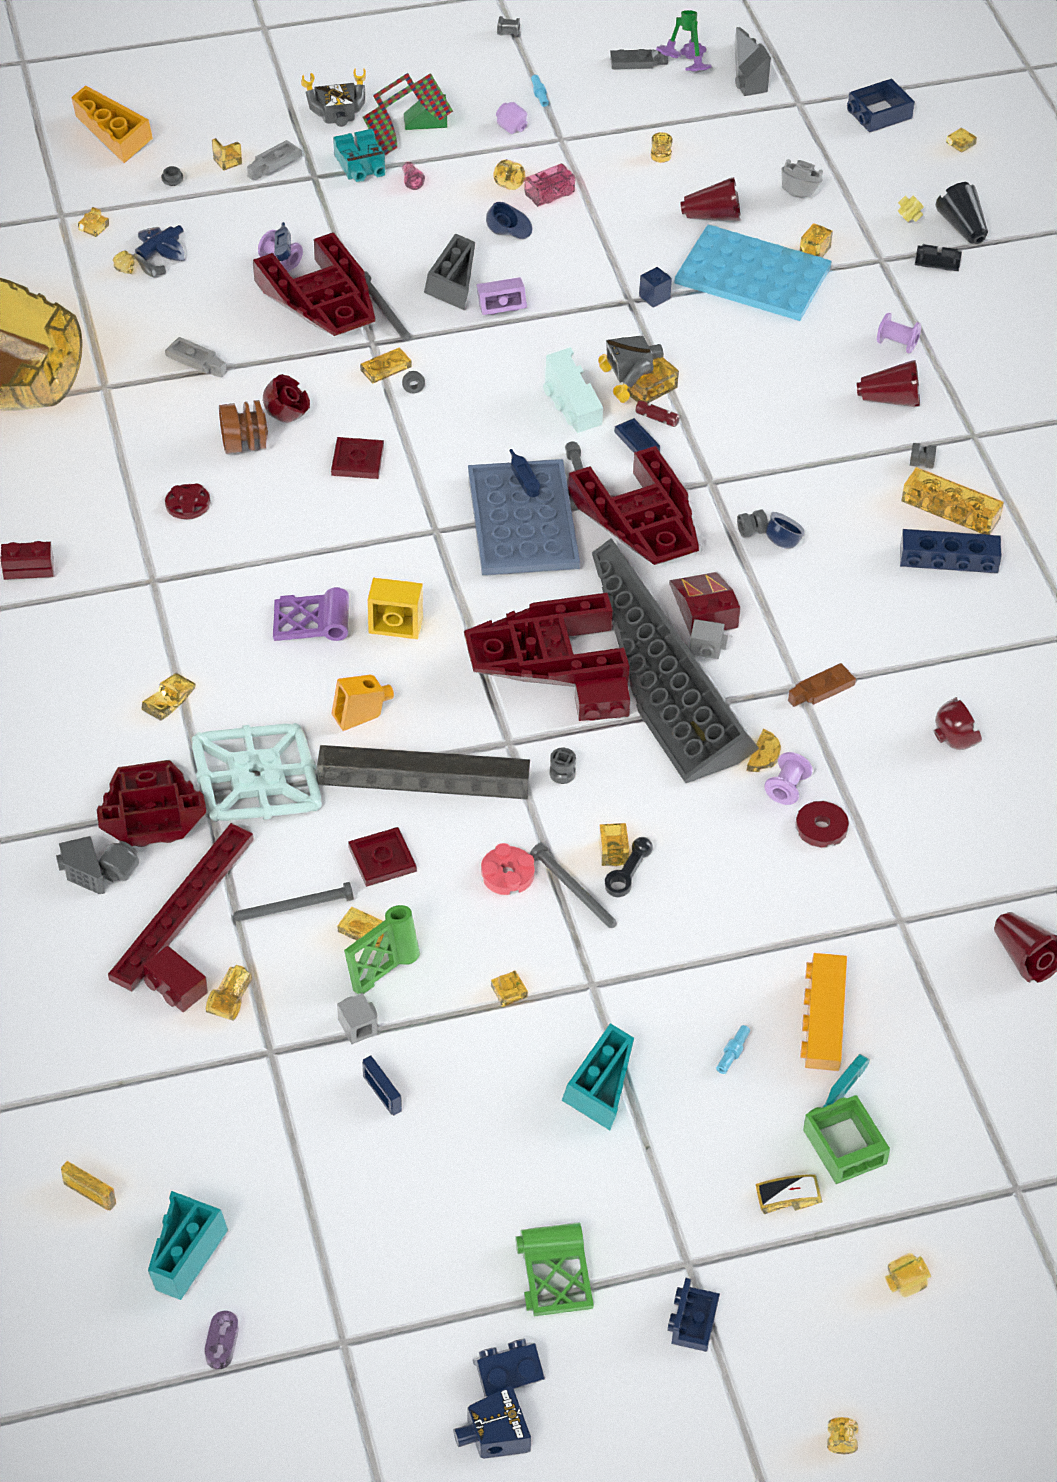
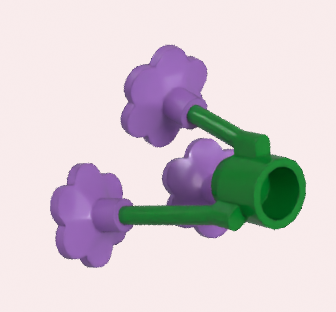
[656,10,712,71]

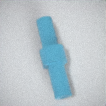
[531,75,549,107]
[716,1025,751,1074]

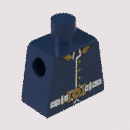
[453,1386,531,1459]

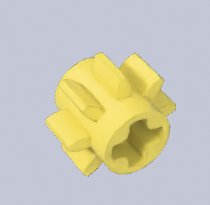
[897,195,924,222]

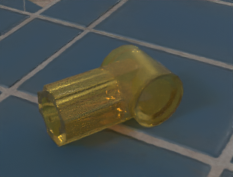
[205,965,252,1021]

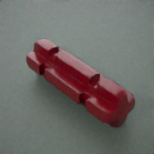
[635,400,680,427]

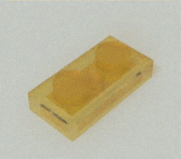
[360,347,412,384]
[337,906,384,946]

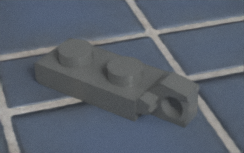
[610,49,668,70]

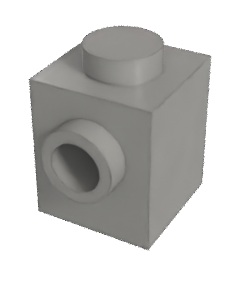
[690,620,728,659]
[337,993,378,1044]

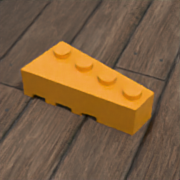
[71,85,153,163]
[800,953,847,1071]

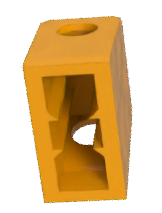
[331,674,394,731]

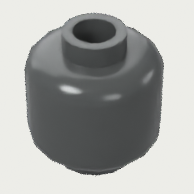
[99,841,139,883]

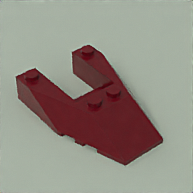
[253,232,376,336]
[568,446,699,565]
[464,592,630,687]

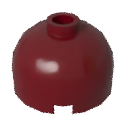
[262,374,310,423]
[933,697,982,750]

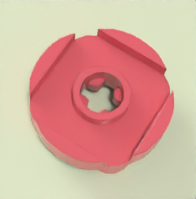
[481,843,535,895]

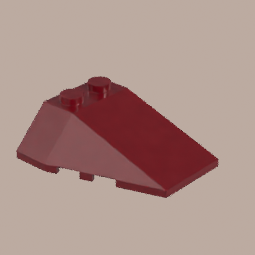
[96,760,207,847]

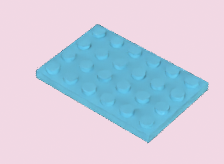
[674,224,832,321]

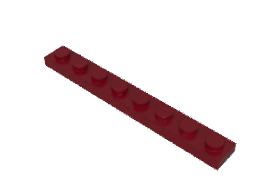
[108,823,254,992]

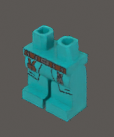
[333,129,385,182]

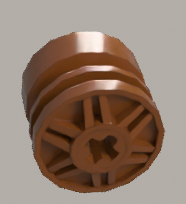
[218,400,268,454]

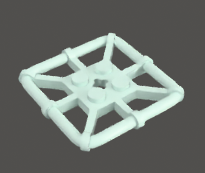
[192,723,322,822]

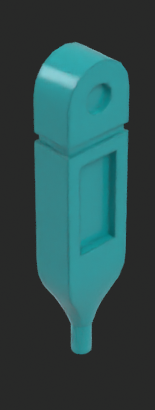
[822,1054,870,1108]

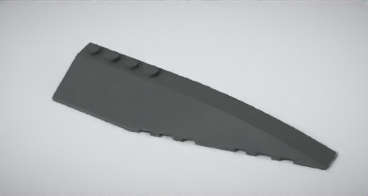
[592,538,759,783]

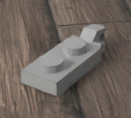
[247,140,302,180]
[165,337,227,378]

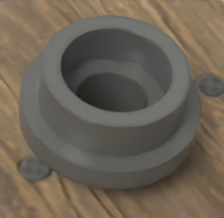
[161,166,183,186]
[402,370,425,394]

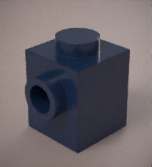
[639,266,672,308]

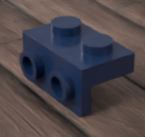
[667,1277,720,1352]
[472,1338,545,1397]

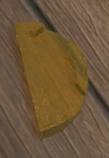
[746,728,781,772]

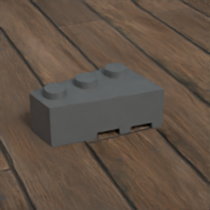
[424,233,475,310]

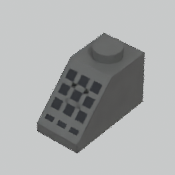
[56,836,105,895]

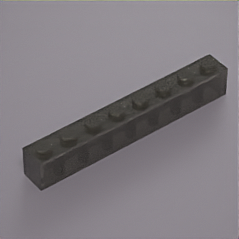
[317,745,530,800]

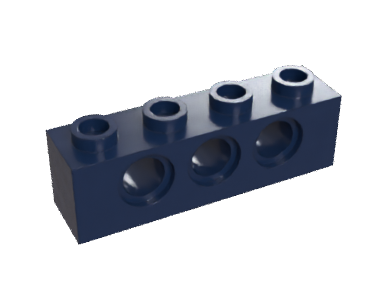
[900,529,1002,573]

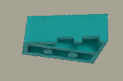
[561,1023,634,1131]
[148,1191,228,1300]

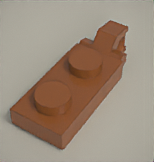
[788,663,856,707]

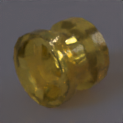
[827,1417,859,1455]

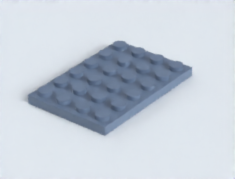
[468,459,580,575]

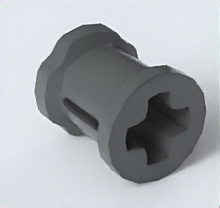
[497,16,520,37]

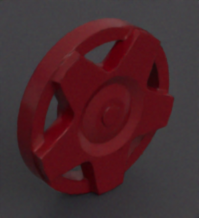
[165,483,211,520]

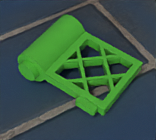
[344,905,420,995]
[515,1222,594,1317]

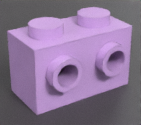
[476,277,527,315]

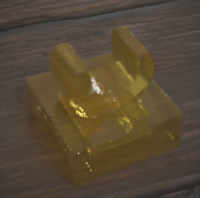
[78,207,109,237]
[491,970,528,1007]

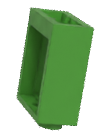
[803,1095,890,1184]

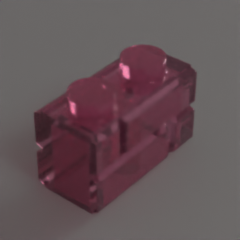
[524,163,575,207]

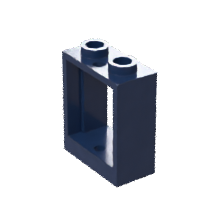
[847,78,915,133]

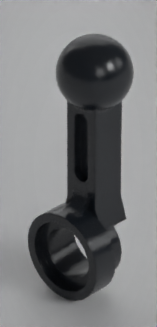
[605,837,653,898]

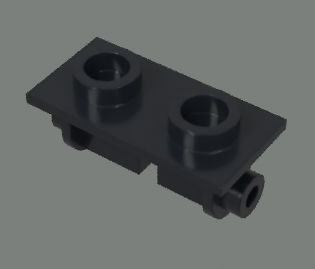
[914,244,962,272]

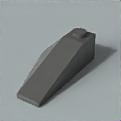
[734,27,771,96]

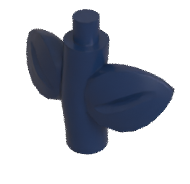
[135,225,185,261]

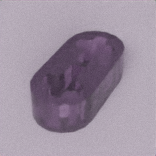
[204,1310,239,1369]

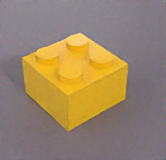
[367,577,423,639]

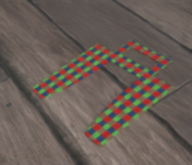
[362,73,453,155]

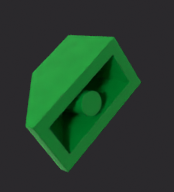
[403,94,447,130]

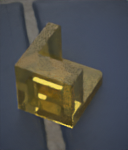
[212,138,242,171]

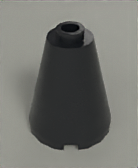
[935,181,988,244]

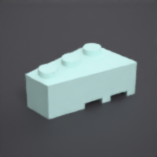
[543,347,603,433]

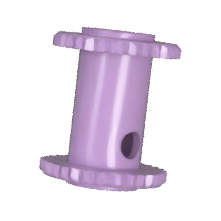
[258,229,303,272]
[877,312,921,353]
[764,752,813,805]

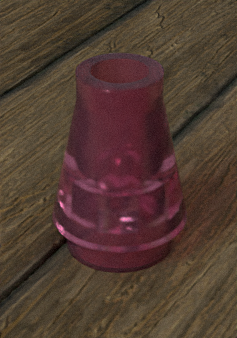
[402,162,425,190]

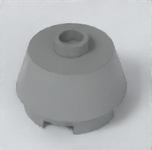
[781,159,823,197]

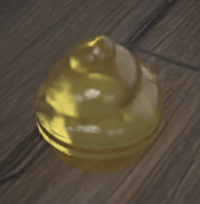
[112,250,135,274]

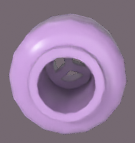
[496,102,528,134]

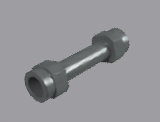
[565,441,584,471]

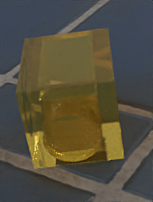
[598,823,629,866]

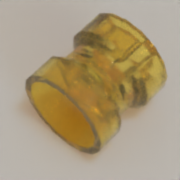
[650,132,673,163]

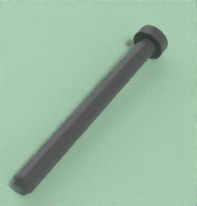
[364,271,411,341]
[530,842,617,928]
[233,882,354,922]

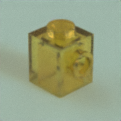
[799,223,833,258]

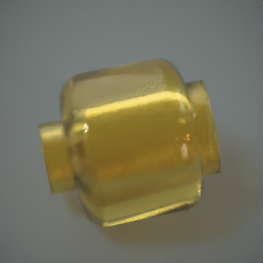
[493,159,525,190]
[884,1253,931,1298]

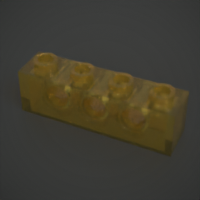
[901,467,1004,535]

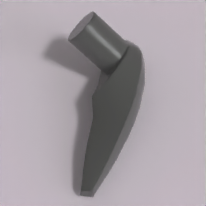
[133,253,166,278]

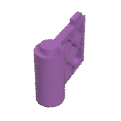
[273,587,349,641]

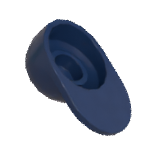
[486,202,533,239]
[766,512,804,549]

